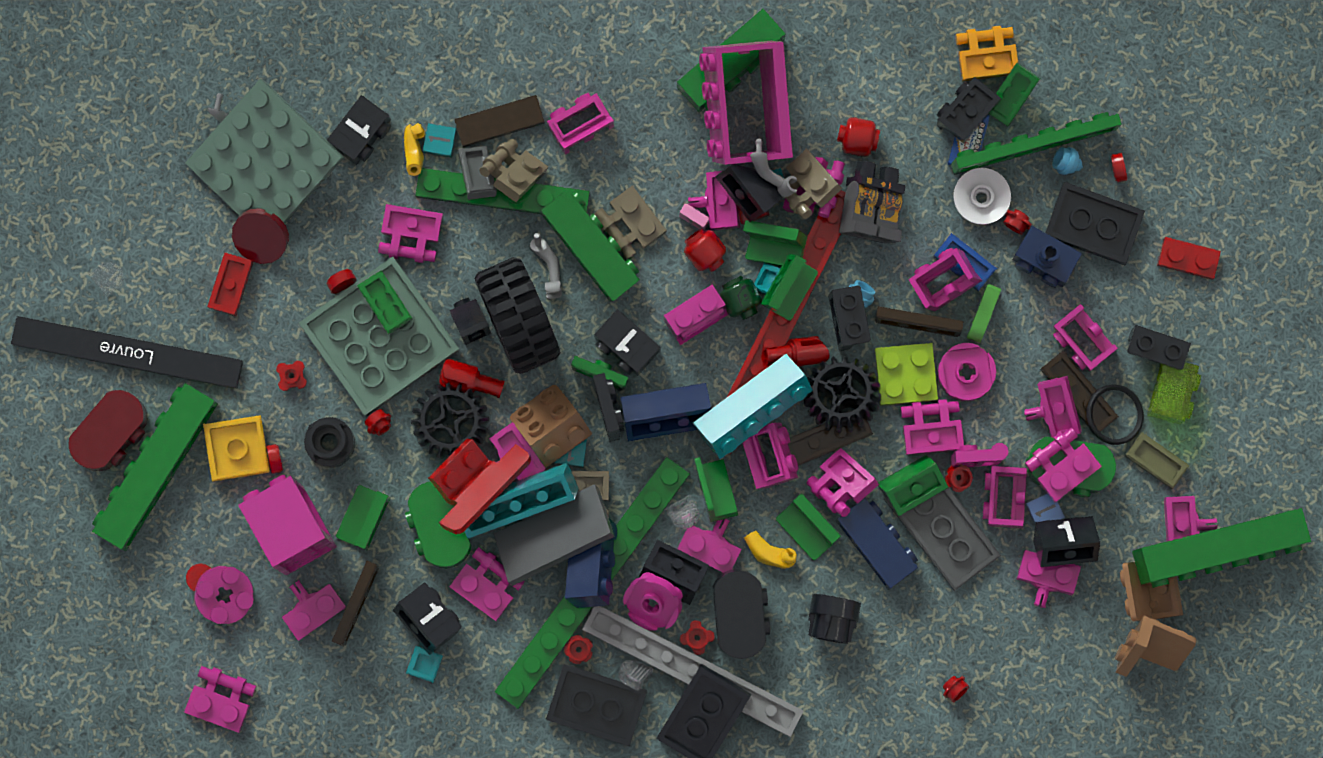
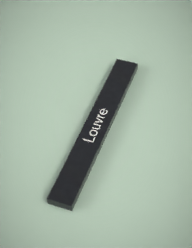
[11,316,243,389]

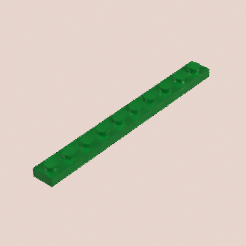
[495,457,690,709]

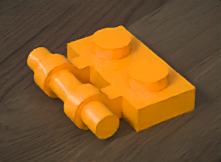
[955,25,1018,82]

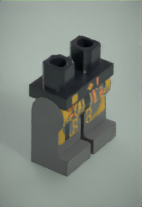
[839,161,906,244]

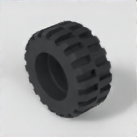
[474,257,561,374]

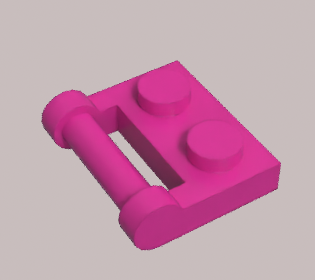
[951,443,1009,467]

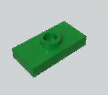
[990,63,1041,126]
[357,270,413,335]
[571,356,629,391]

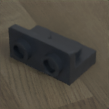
[937,77,1001,143]
[828,285,871,351]
[1127,325,1191,370]
[639,539,709,605]

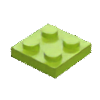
[875,343,938,406]

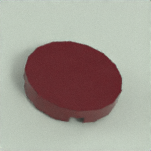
[232,208,289,264]

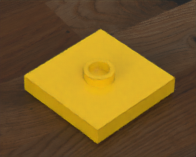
[203,415,270,482]

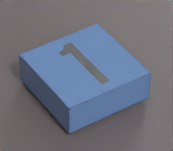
[1026,494,1065,523]

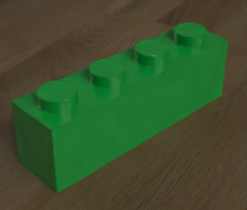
[677,9,786,113]
[539,190,639,302]

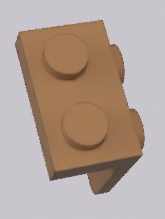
[510,385,592,468]
[1120,562,1183,621]
[1115,616,1197,677]

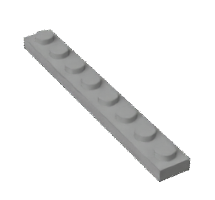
[582,606,803,737]

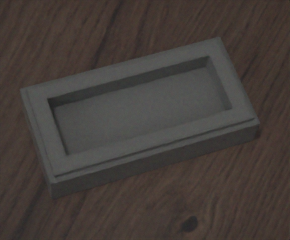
[458,146,497,200]

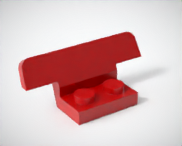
[428,438,531,534]

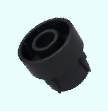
[304,417,355,468]
[808,594,861,644]

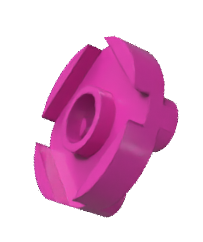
[938,343,996,401]
[194,566,253,624]
[623,572,683,631]

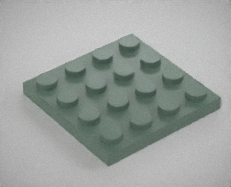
[185,79,345,224]
[299,257,460,417]

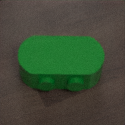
[1026,437,1116,497]
[405,481,472,569]

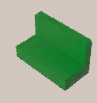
[743,220,807,266]
[761,254,818,321]
[878,455,948,516]
[694,457,738,522]
[336,485,390,551]
[776,493,841,560]

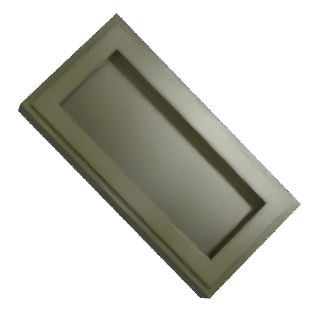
[1125,432,1190,489]

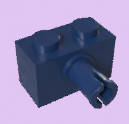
[1012,226,1082,288]

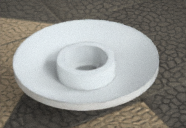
[953,168,1011,225]

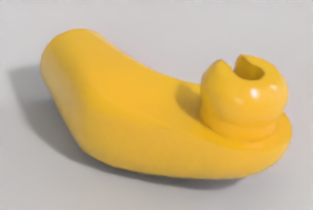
[404,123,425,176]
[744,530,797,569]

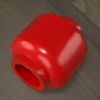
[837,117,880,157]
[684,228,726,272]

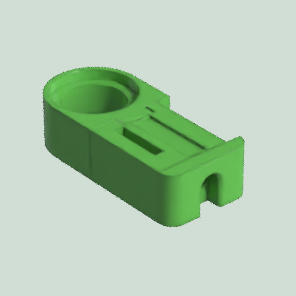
[967,284,1001,343]

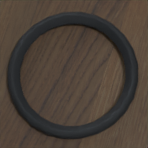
[1087,384,1144,445]

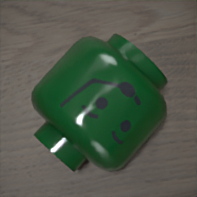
[720,276,762,320]

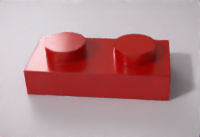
[1157,237,1221,280]
[207,252,253,316]

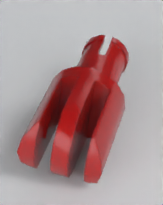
[762,336,830,367]
[439,359,505,398]

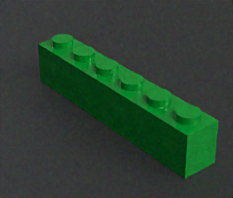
[92,383,218,552]
[1132,508,1311,588]

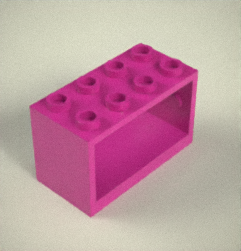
[699,41,793,165]
[238,475,337,576]

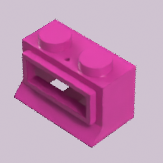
[547,93,614,155]
[909,248,982,311]
[664,284,728,345]
[1053,304,1118,371]
[743,423,798,489]
[983,466,1027,529]

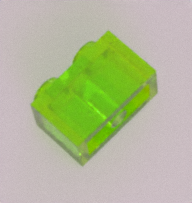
[1147,362,1201,425]

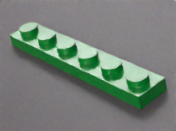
[951,112,1122,175]
[415,168,590,214]

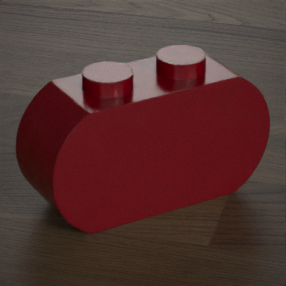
[69,390,148,471]

